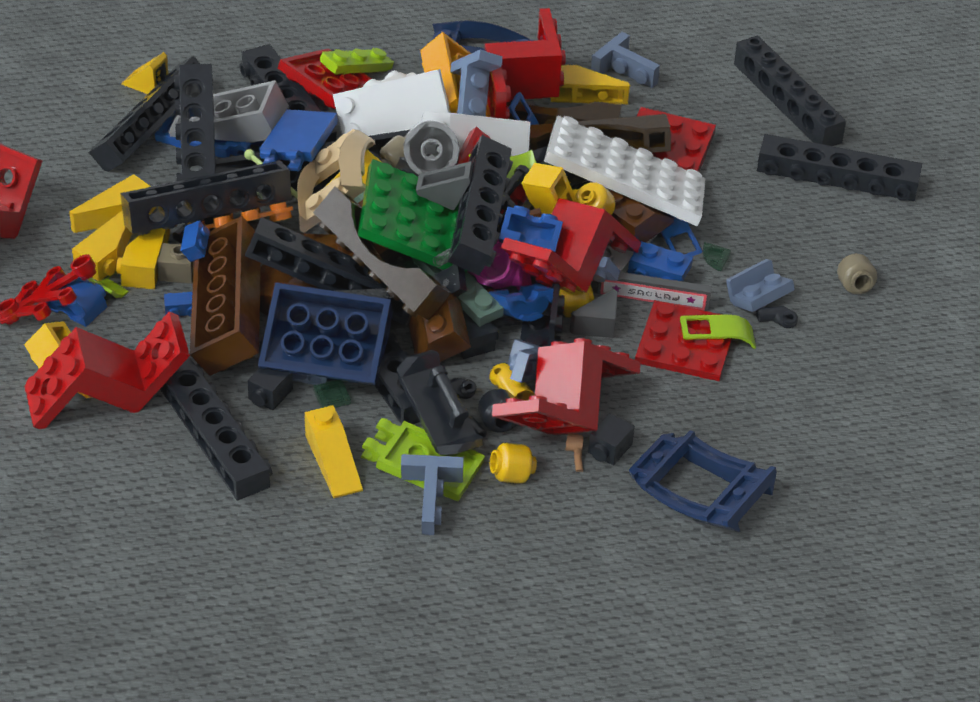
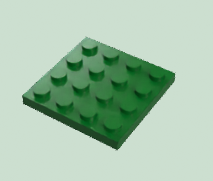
[358,159,467,274]

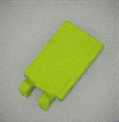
[361,418,485,501]

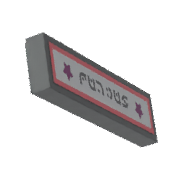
[597,272,712,311]

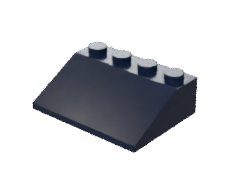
[258,282,394,385]

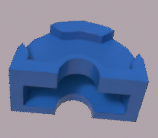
[499,206,563,252]
[46,277,107,327]
[488,284,554,321]

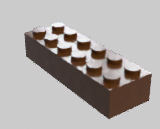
[190,216,261,376]

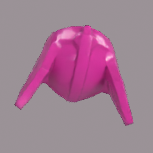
[467,239,533,290]

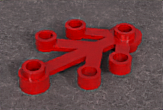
[0,254,96,324]

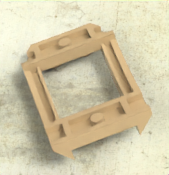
[297,129,375,233]

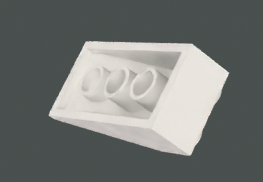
[333,69,451,136]
[422,111,530,156]

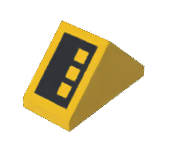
[121,52,168,94]

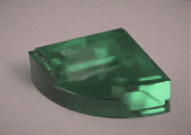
[703,242,731,272]

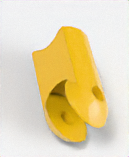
[489,363,535,401]

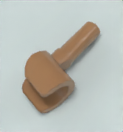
[565,433,584,472]

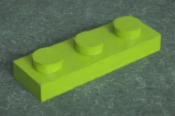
[319,48,394,74]

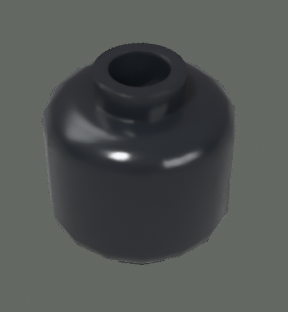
[478,388,517,433]

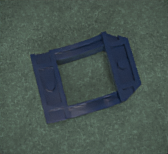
[432,21,534,53]
[629,430,777,532]

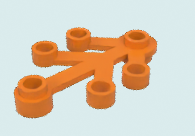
[188,202,293,232]

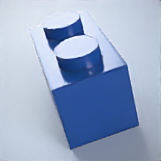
[180,220,210,262]
[164,292,192,317]

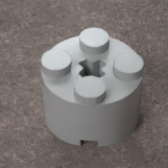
[403,120,459,174]

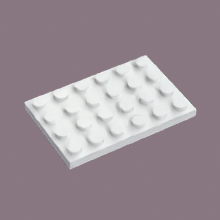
[544,116,705,226]

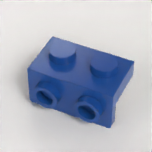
[628,241,693,281]

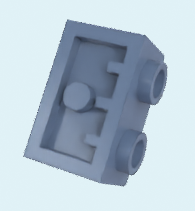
[726,259,795,312]

